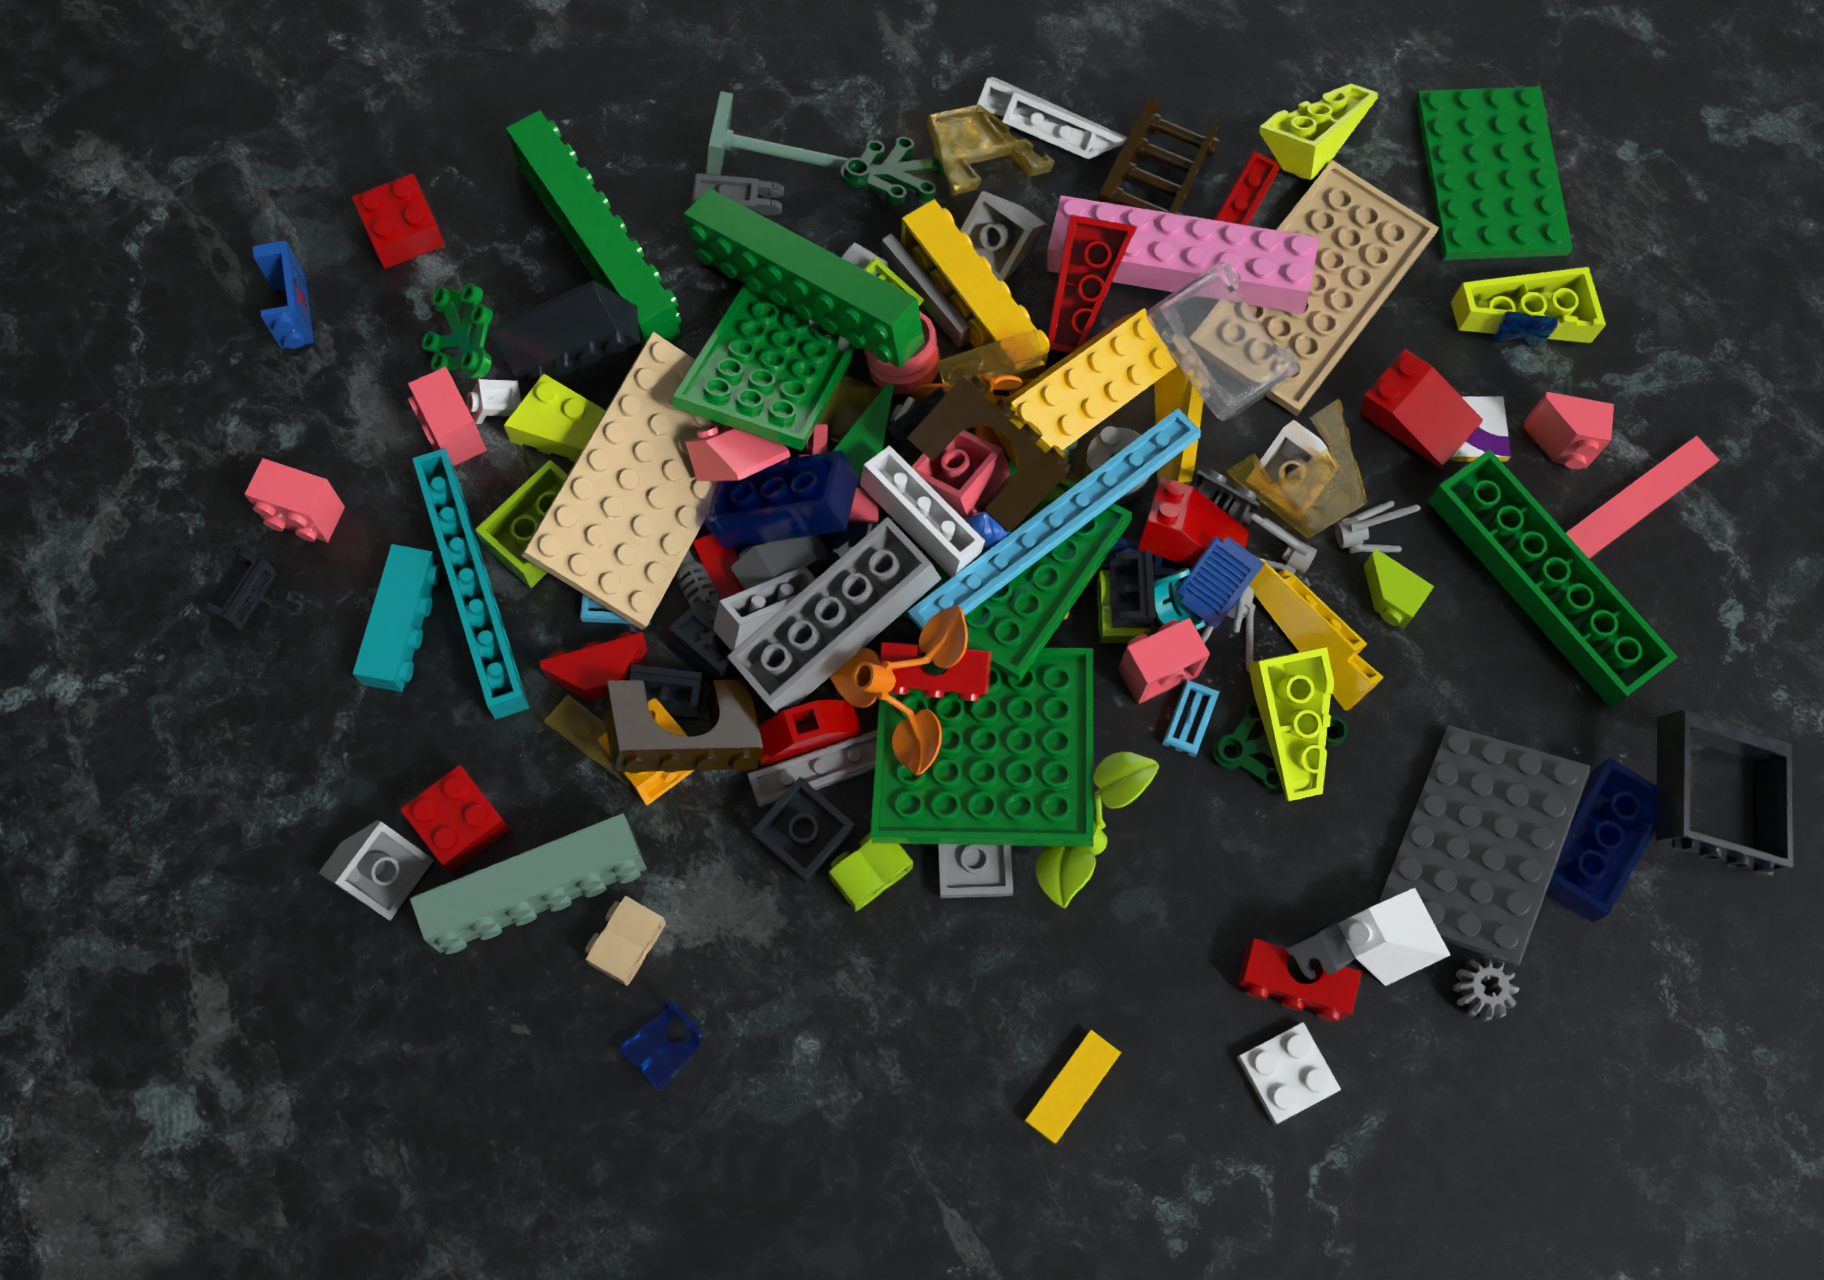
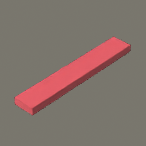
[1566,436,1719,559]

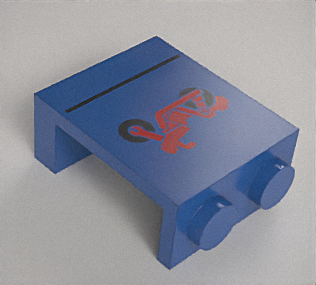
[252,241,314,349]

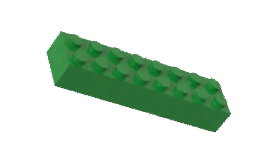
[506,110,682,348]
[684,188,924,368]
[1428,449,1677,709]

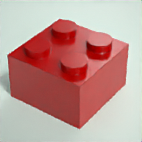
[352,173,445,269]
[400,765,510,874]

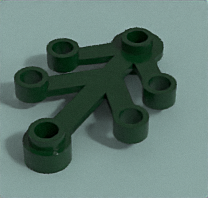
[840,136,959,206]
[1212,701,1348,791]

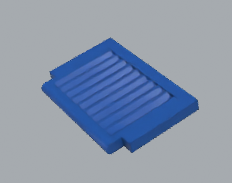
[1176,536,1265,629]

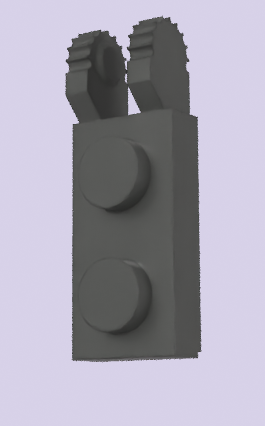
[691,174,784,216]

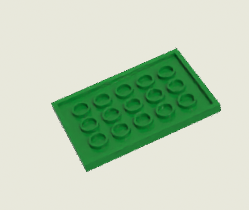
[1415,87,1573,260]
[672,284,858,450]

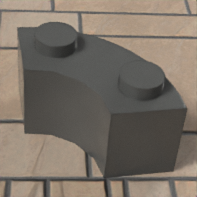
[730,526,831,590]

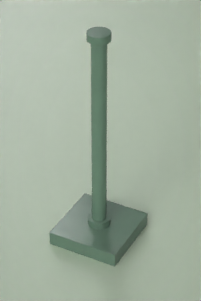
[706,91,906,187]

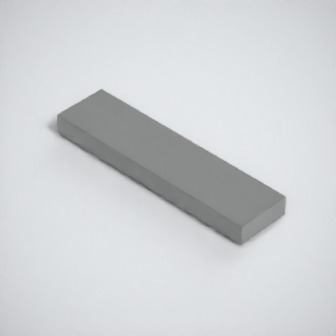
[882,234,970,349]
[748,730,877,809]

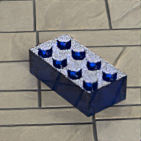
[705,450,859,549]
[1546,758,1657,923]

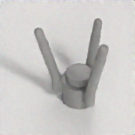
[1335,501,1420,554]
[1250,513,1317,574]
[1201,586,1256,672]

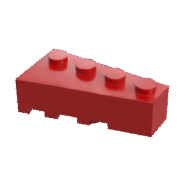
[1047,215,1137,353]

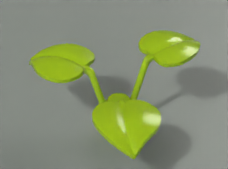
[1036,752,1159,908]

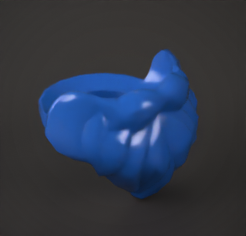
[965,508,1014,551]

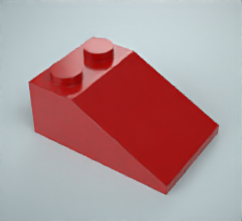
[1360,349,1483,469]
[1138,477,1249,567]

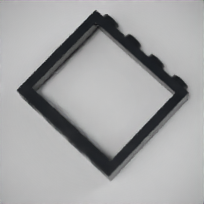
[1656,709,1793,876]

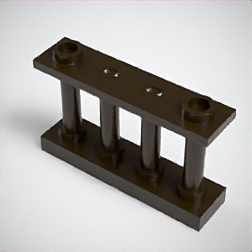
[1098,96,1220,215]

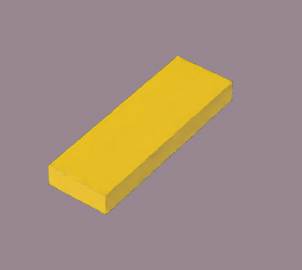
[1024,1030,1121,1145]

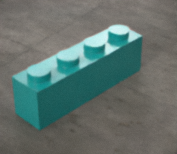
[353,544,442,692]

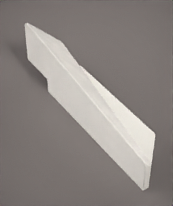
[975,77,1127,159]

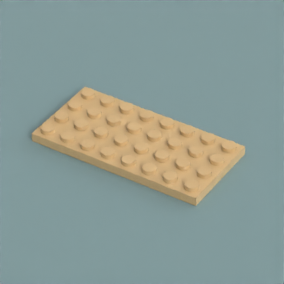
[1188,160,1439,416]
[521,332,725,630]

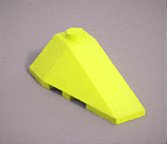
[1259,83,1378,180]
[1248,647,1334,801]

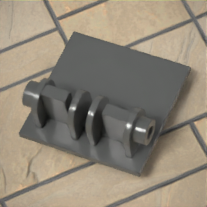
[1192,468,1260,526]

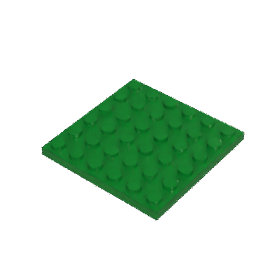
[891,429,1132,681]
[871,648,1094,847]

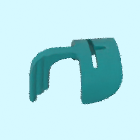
[1154,568,1206,630]

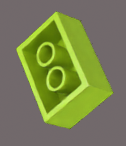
[475,460,568,588]

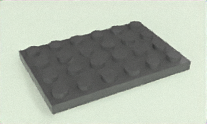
[1378,725,1590,966]

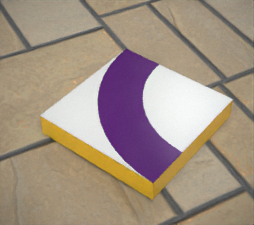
[1449,397,1511,462]

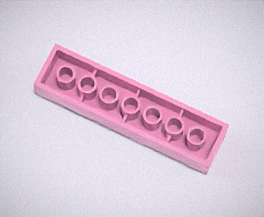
[1047,196,1320,314]

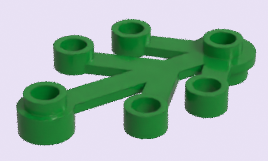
[422,283,493,379]

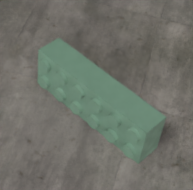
[410,813,647,954]

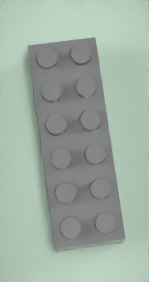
[727,517,941,714]

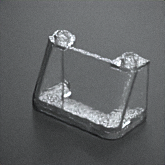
[1146,262,1300,421]

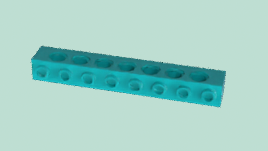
[412,448,529,719]

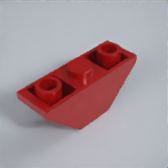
[539,632,648,701]
[759,700,863,766]

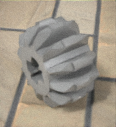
[1453,957,1520,1021]

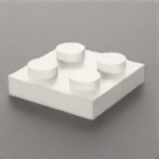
[1237,1022,1341,1125]

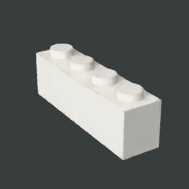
[860,445,985,578]

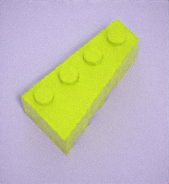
[1451,267,1606,343]
[504,374,606,462]

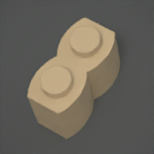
[585,896,666,986]

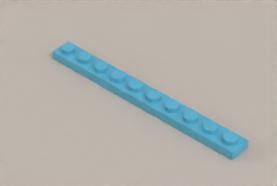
[908,408,1201,631]

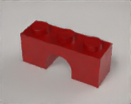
[880,641,992,701]
[1237,938,1362,1022]

